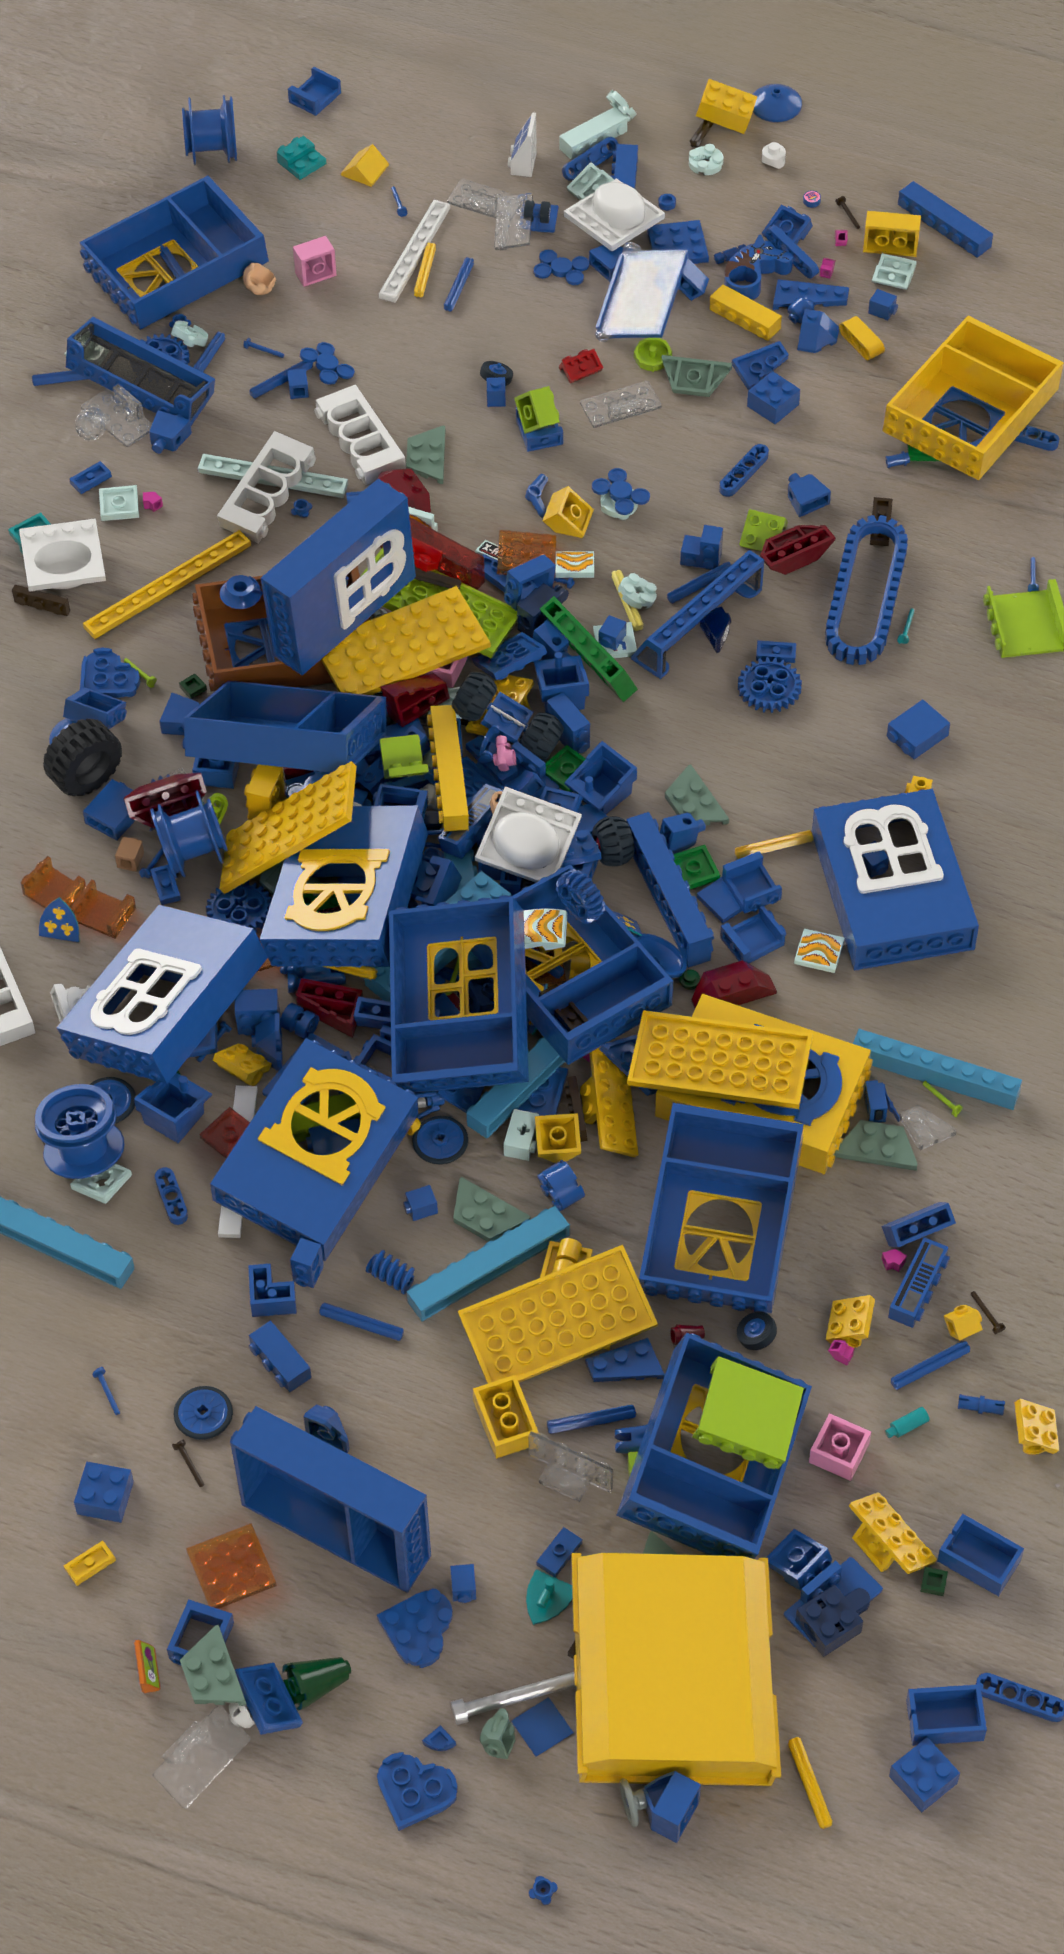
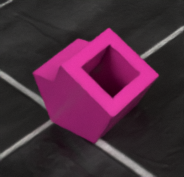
[834,230,848,246]
[820,258,836,279]
[143,492,163,512]
[881,1249,907,1272]
[828,1340,855,1365]

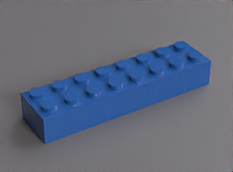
[626,812,714,968]

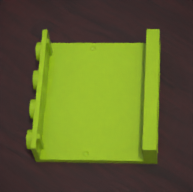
[983,579,1064,658]
[692,1356,804,1469]

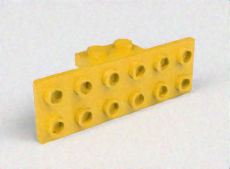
[580,1047,638,1158]

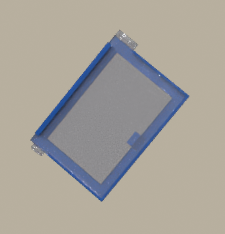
[595,242,689,342]

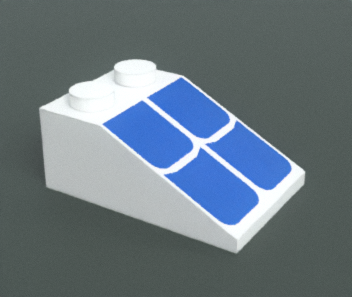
[508,112,537,177]

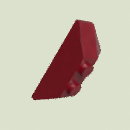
[377,469,431,513]
[760,525,836,575]
[123,773,207,828]
[691,960,777,1008]

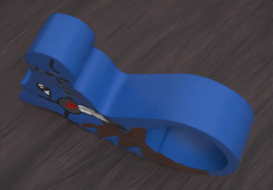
[724,235,793,300]

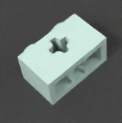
[504,1109,539,1161]

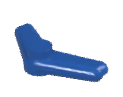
[525,474,548,518]

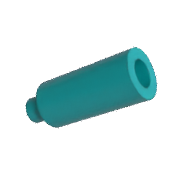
[885,1407,930,1438]

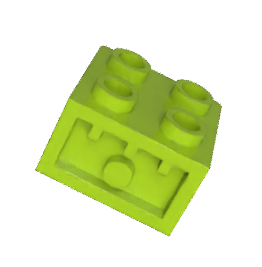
[739,509,788,551]
[379,734,429,779]

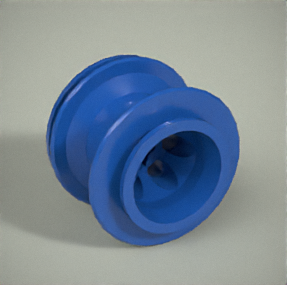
[182,95,237,166]
[150,791,228,878]
[35,1084,125,1179]

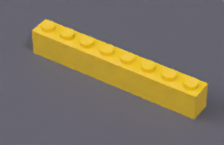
[427,705,469,831]

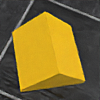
[341,144,389,187]
[535,1113,581,1163]

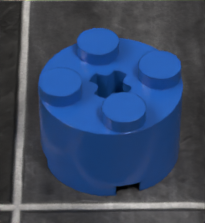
[537,1160,585,1211]

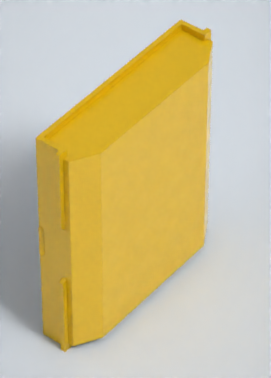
[571,1553,781,1786]

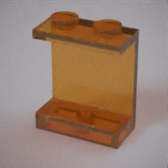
[20,856,87,908]
[70,879,136,939]

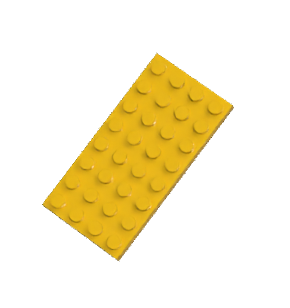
[321,586,491,695]
[219,761,357,894]
[627,1010,813,1109]
[458,1245,658,1384]

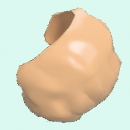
[243,263,276,296]

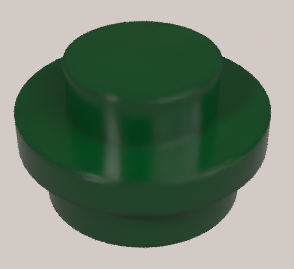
[679,969,700,990]

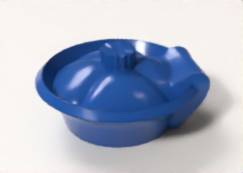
[220,575,263,609]

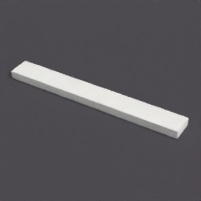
[379,200,450,303]
[218,1085,258,1238]

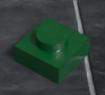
[179,673,207,699]
[920,1567,948,1597]

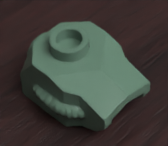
[480,1708,516,1759]

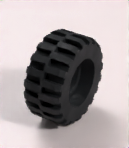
[43,719,122,796]

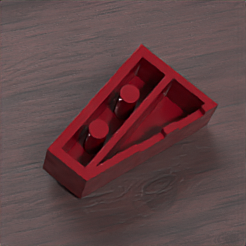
[381,673,450,727]
[296,978,363,1038]

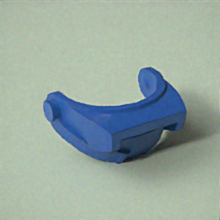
[477,724,500,763]

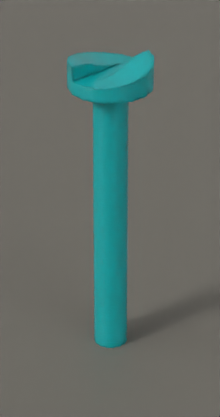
[897,608,915,644]

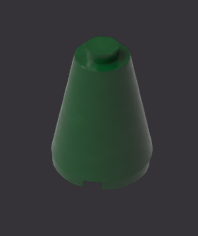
[282,1657,351,1710]

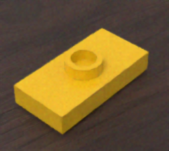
[63,1540,116,1586]

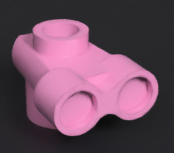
[493,735,516,771]

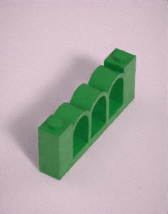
[540,596,638,702]

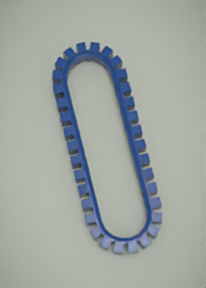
[825,515,908,665]

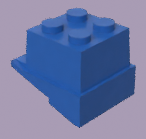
[534,652,589,713]
[565,741,637,814]
[134,1073,212,1144]

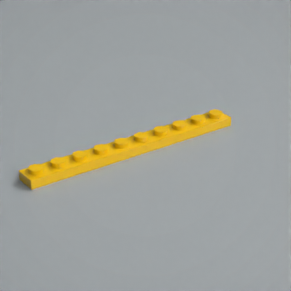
[83,530,251,639]

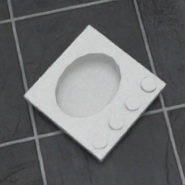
[564,178,665,251]
[19,519,106,592]
[475,787,582,883]

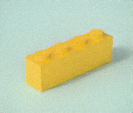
[709,284,782,341]

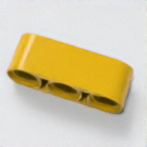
[839,316,885,360]

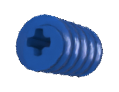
[365,1250,415,1294]

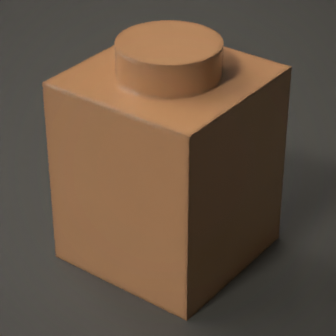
[115,837,144,872]

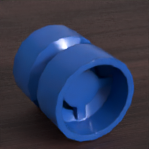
[280,1003,319,1039]

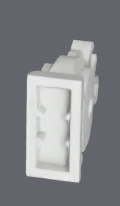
[50,984,91,1023]

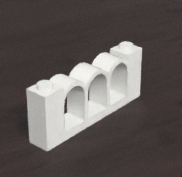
[314,384,406,486]
[217,431,316,544]
[0,947,35,1046]

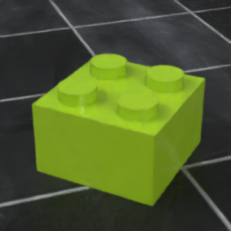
[514,386,560,434]

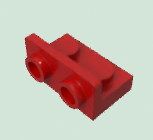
[559,349,604,383]
[412,537,442,572]

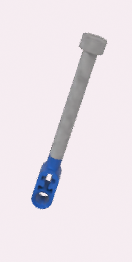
[450,1672,575,1725]

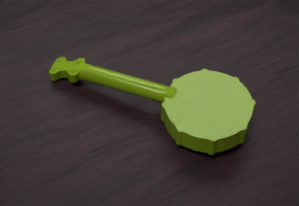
[634,338,672,372]

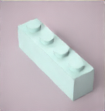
[559,107,628,160]

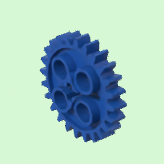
[130,334,190,384]
[738,657,802,713]
[206,881,272,933]

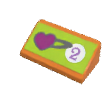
[134,1640,160,1693]

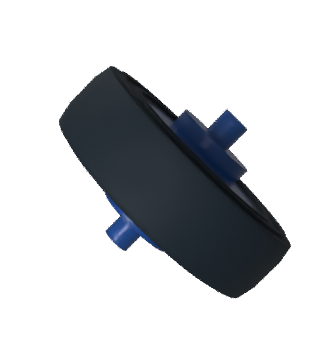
[480,361,513,386]
[737,1311,777,1350]

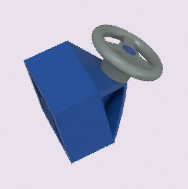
[620,1771,701,1843]

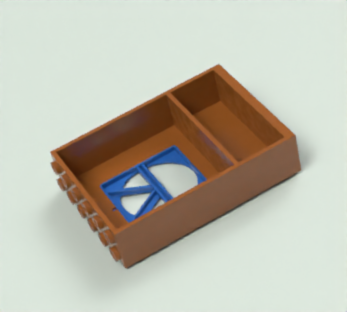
[192,566,371,692]

